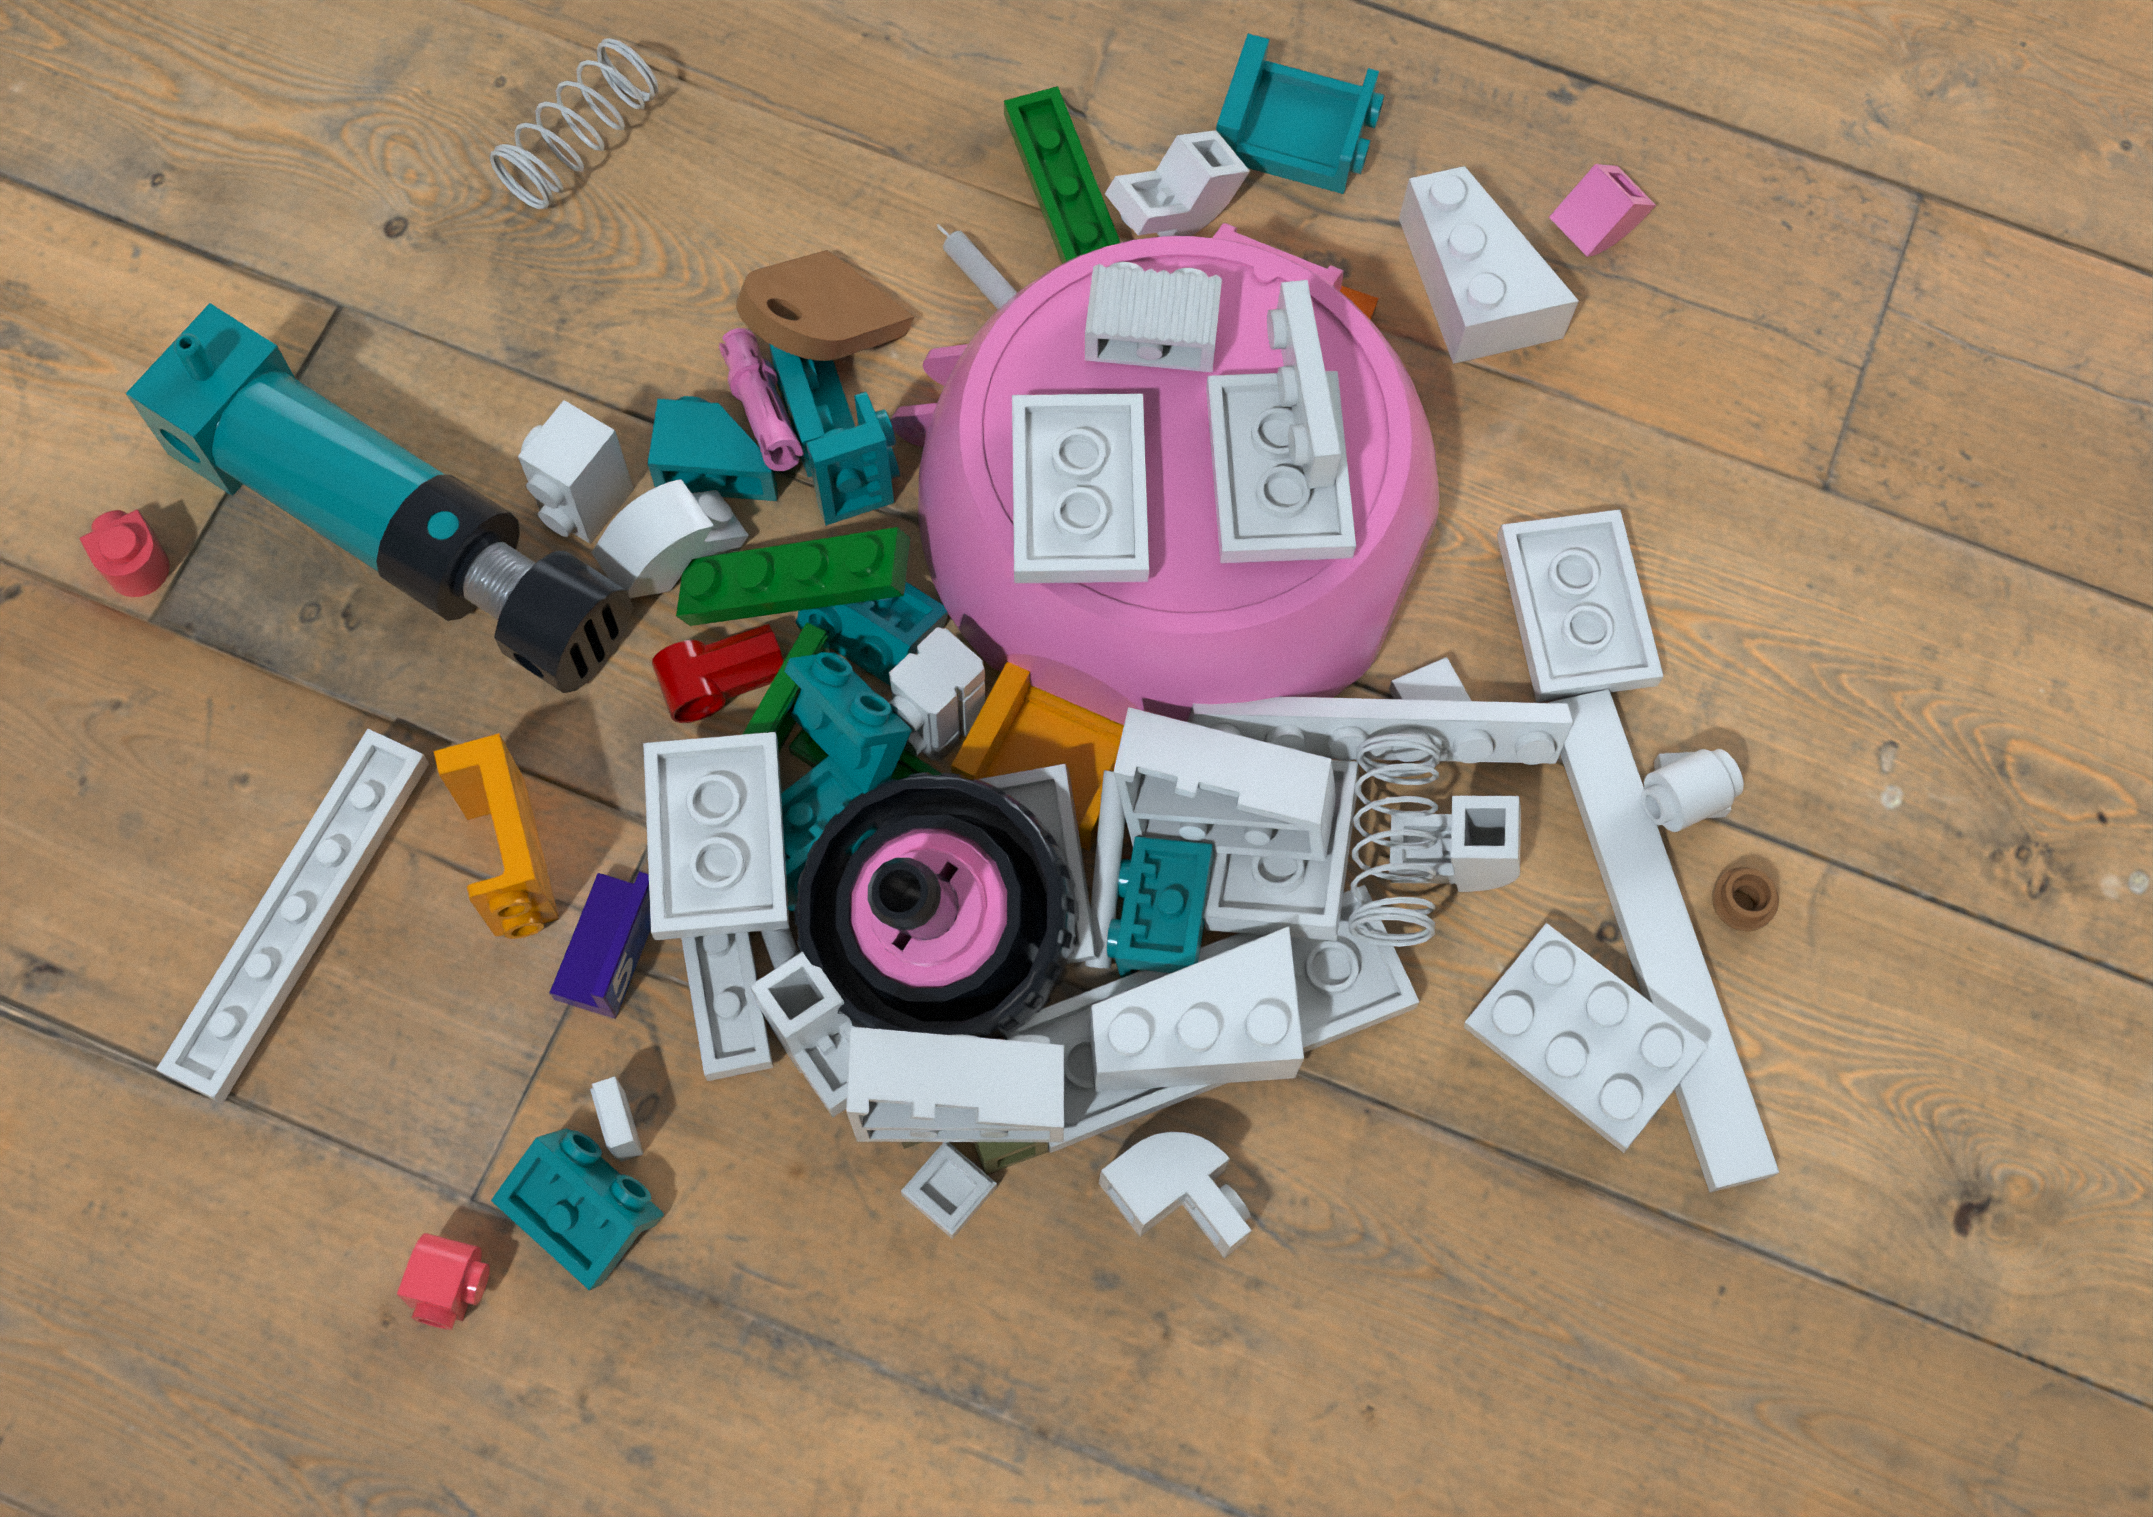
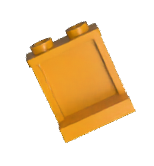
[951,662,1124,851]
[433,733,559,939]

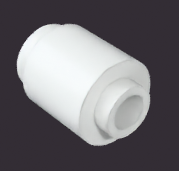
[1641,749,1744,832]

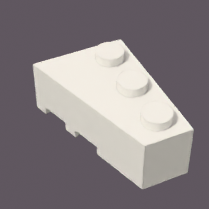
[1399,166,1579,364]
[1114,707,1336,861]
[1089,926,1304,1092]
[846,1027,1064,1142]

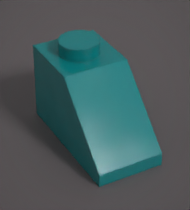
[648,396,778,501]

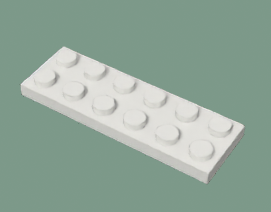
[1003,885,1420,1153]

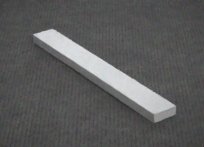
[1549,689,1779,1193]

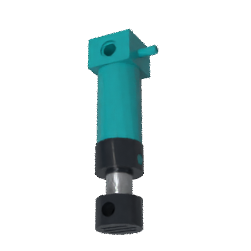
[126,303,633,693]

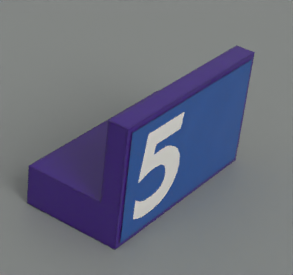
[549,871,651,1019]

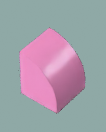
[1549,164,1656,257]

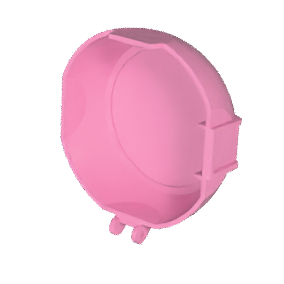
[890,223,1439,725]

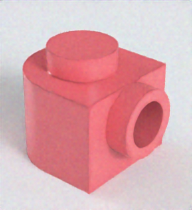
[79,509,170,597]
[397,1233,490,1330]

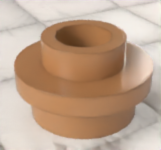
[1712,867,1779,931]

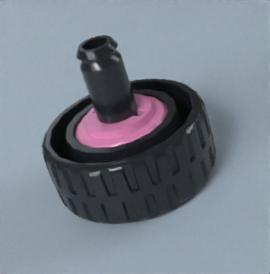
[795,772,1079,1039]

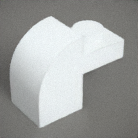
[1105,130,1250,237]
[591,479,749,598]
[1389,796,1521,892]
[750,952,854,1117]
[1099,1132,1252,1258]

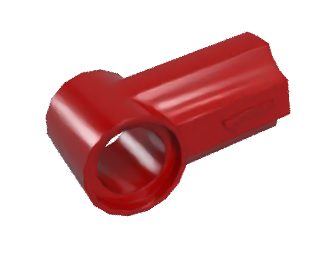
[652,624,784,723]

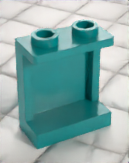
[1216,33,1385,194]

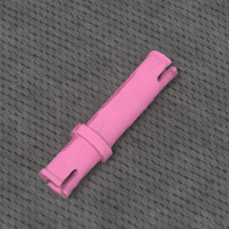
[719,328,803,471]

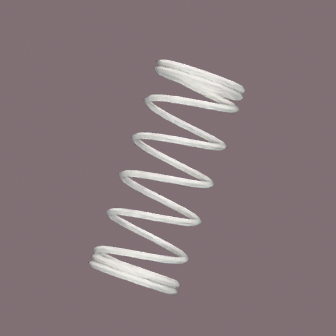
[490,38,659,209]
[1349,734,1440,947]

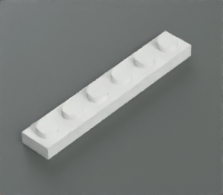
[1188,696,1573,765]
[156,729,429,1104]

